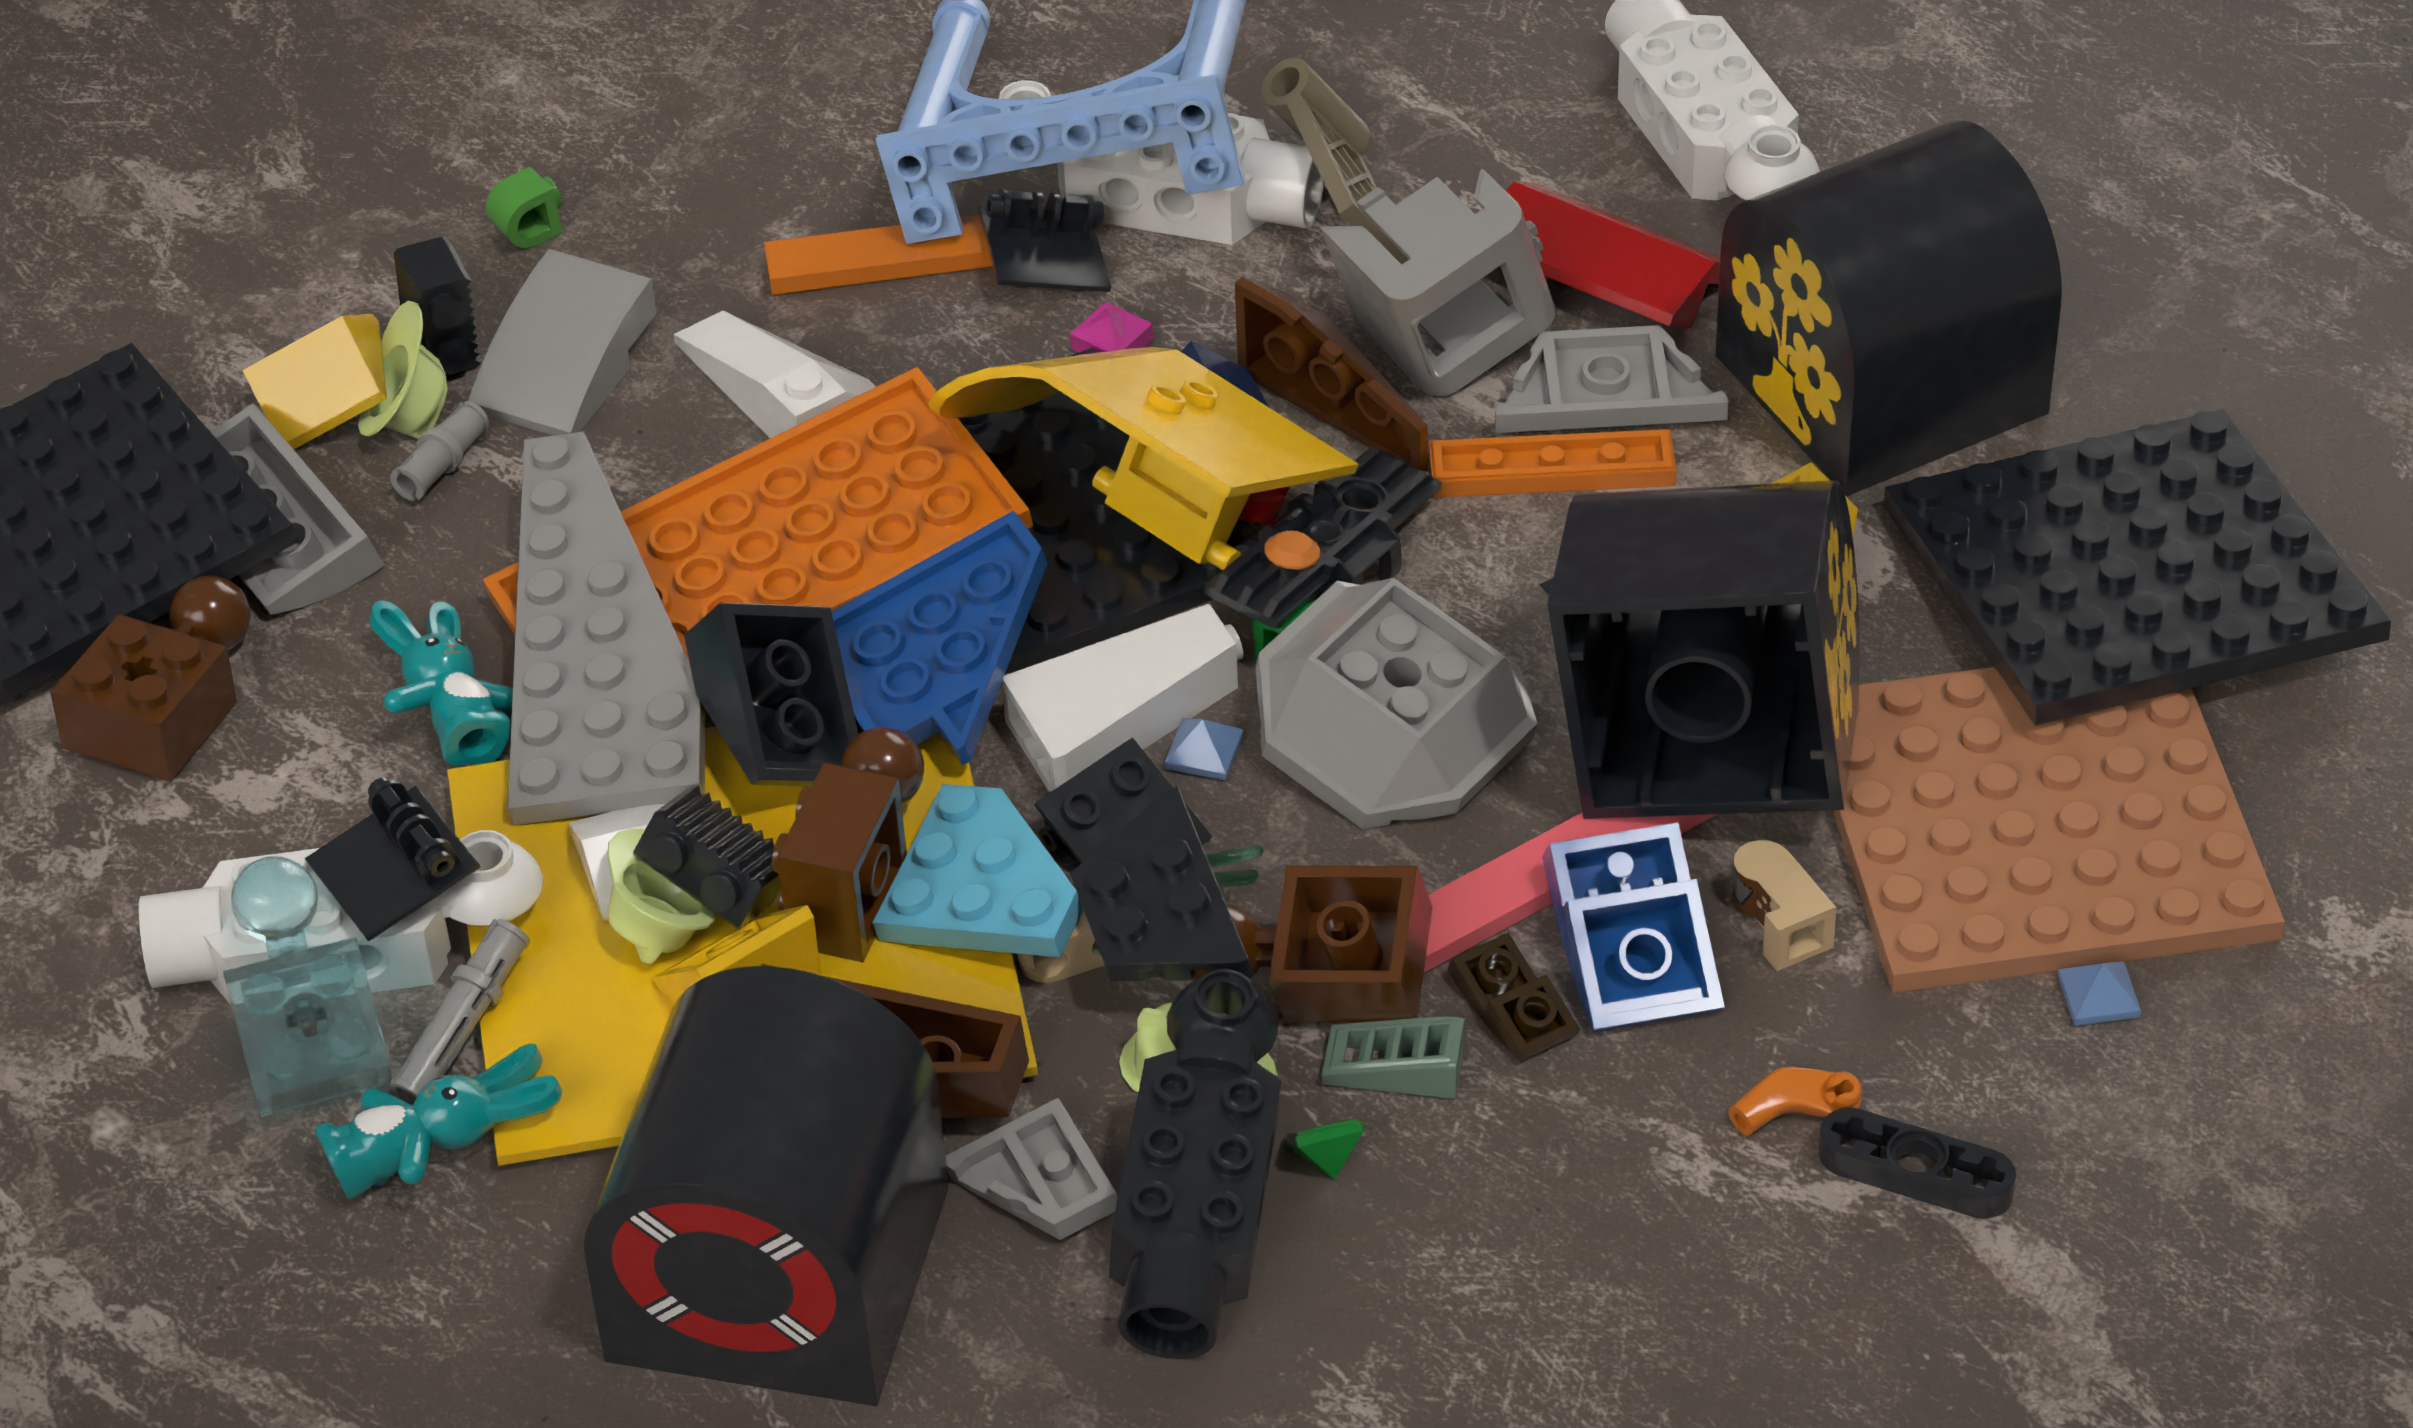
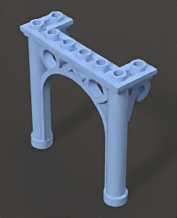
[876,0,1246,244]

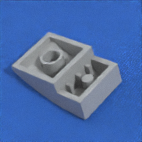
[468,249,657,436]

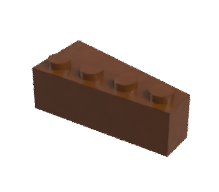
[761,964,1029,1118]

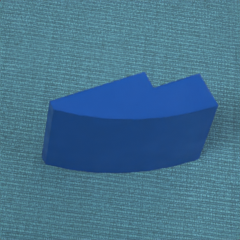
[1542,822,1725,1033]

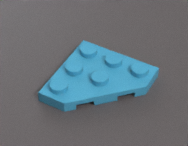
[872,784,1083,957]

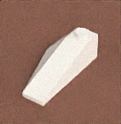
[673,311,876,438]

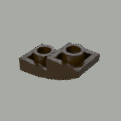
[1447,932,1580,1061]

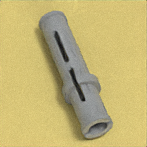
[389,919,530,1105]

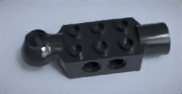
[1109,969,1282,1359]

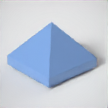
[1164,718,1244,781]
[2058,961,2141,1026]

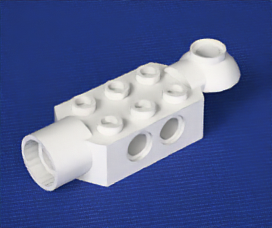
[1605,0,1820,201]
[999,80,1324,245]
[139,830,544,1011]

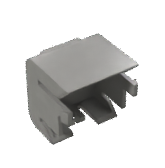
[1320,169,1555,397]

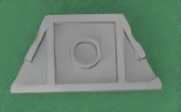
[1495,325,1729,433]

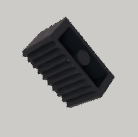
[394,236,480,377]
[633,785,781,931]

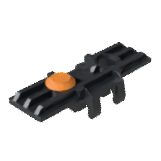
[1204,447,1442,630]

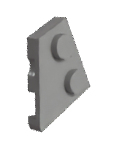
[945,1098,1118,1240]

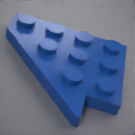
[831,510,1047,765]

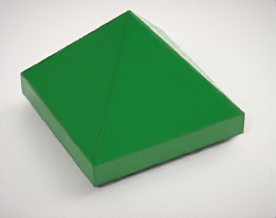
[1284,1118,1364,1180]

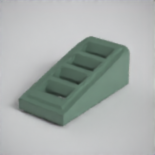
[1321,1016,1465,1099]

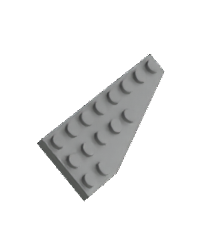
[508,431,706,825]

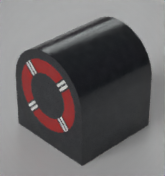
[584,966,949,1406]

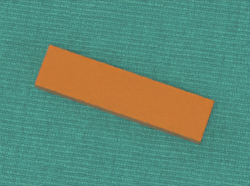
[764,215,993,295]
[1429,429,1677,498]

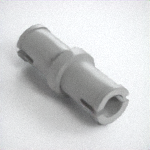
[390,401,489,501]

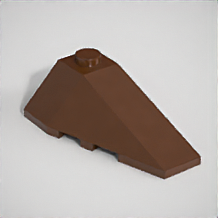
[1235,277,1428,472]

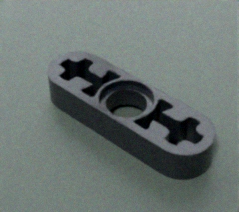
[1819,1108,2016,1219]

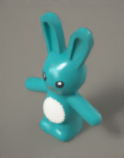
[369,601,513,766]
[314,1044,562,1200]

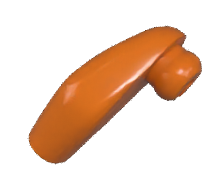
[1728,1066,1862,1136]

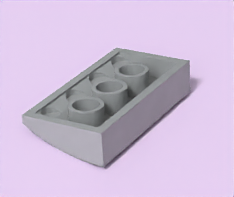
[211,403,385,615]

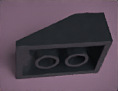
[684,602,859,786]

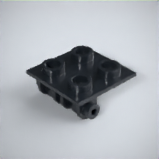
[978,189,1112,292]
[1034,737,1212,864]
[305,777,481,942]

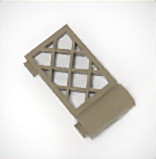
[1261,57,1409,265]

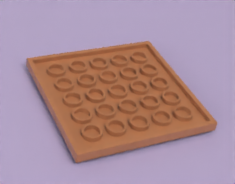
[1832,667,2285,993]

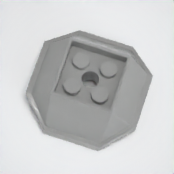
[1256,578,1538,830]

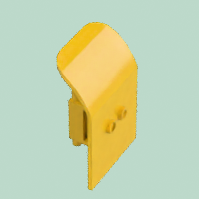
[928,347,1359,570]

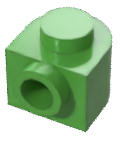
[485,166,563,248]

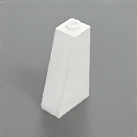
[1002,604,1243,792]

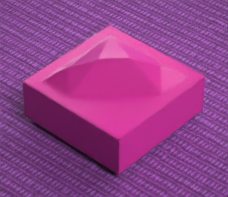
[1070,302,1154,353]

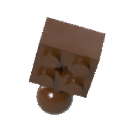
[50,575,251,782]
[772,727,924,962]
[1194,865,1433,1023]

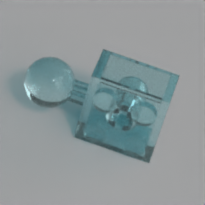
[223,856,392,1118]

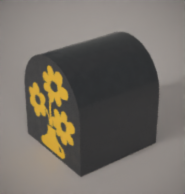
[1715,120,2062,497]
[1547,480,1860,819]

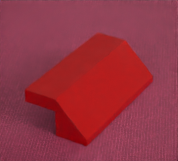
[1506,181,1720,328]

